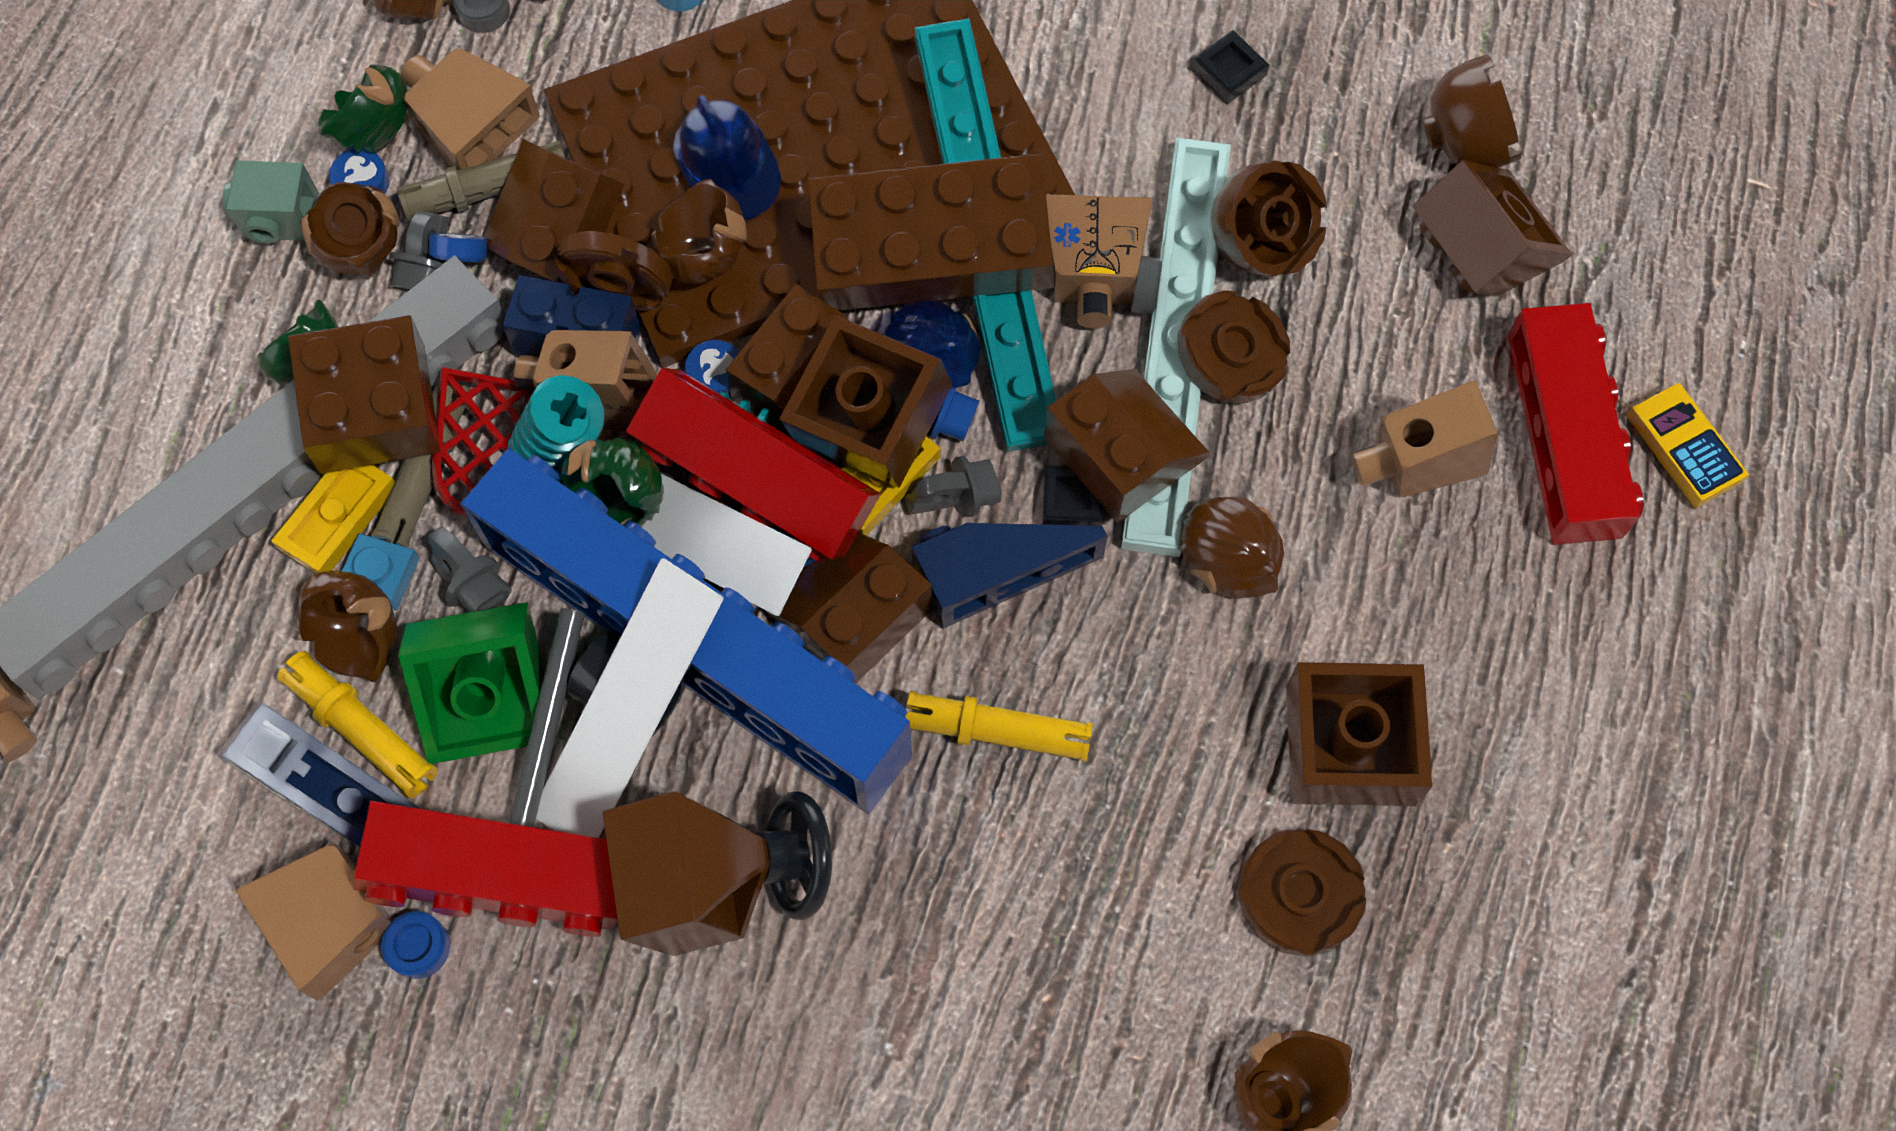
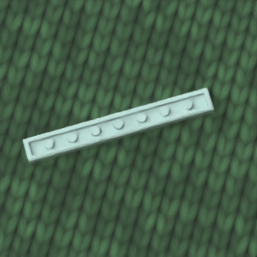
[1121,137,1231,557]

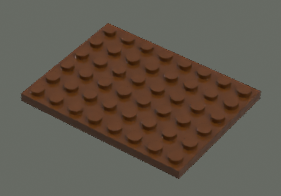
[543,0,1075,368]

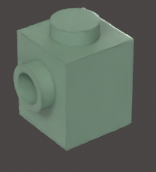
[223,160,319,244]

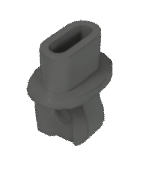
[388,211,449,292]
[905,456,1002,517]
[428,526,512,612]

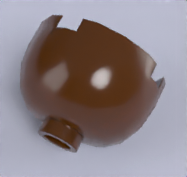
[1422,54,1521,168]
[1210,160,1327,276]

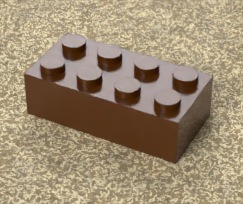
[809,153,1055,310]

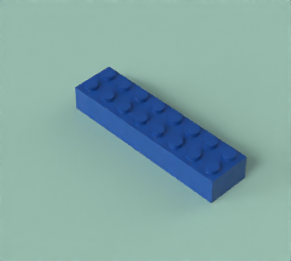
[461,448,912,815]

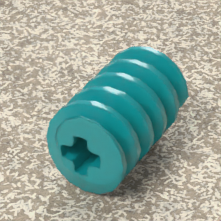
[508,375,604,482]

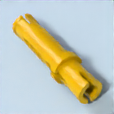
[277,651,438,799]
[905,690,1093,762]

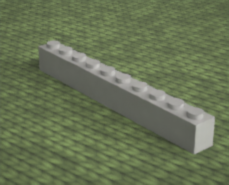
[0,255,505,700]

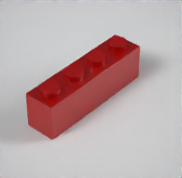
[1507,303,1644,545]
[626,368,881,562]
[354,801,618,937]

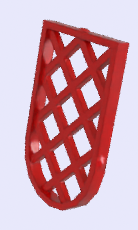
[432,367,534,518]

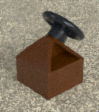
[603,791,832,956]

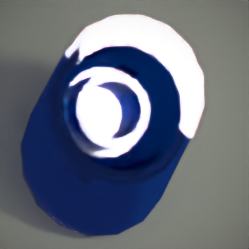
[673,95,781,220]

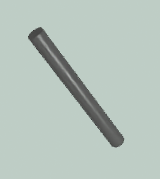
[509,608,585,827]

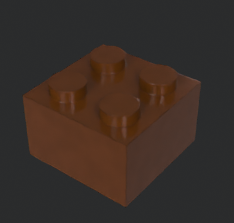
[288,315,441,474]
[779,315,953,488]
[1286,662,1433,806]

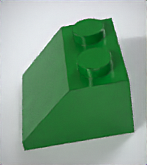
[398,602,544,764]

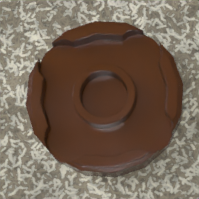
[554,231,674,311]
[1177,290,1290,404]
[1238,829,1367,957]

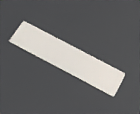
[642,473,811,616]
[536,558,723,838]

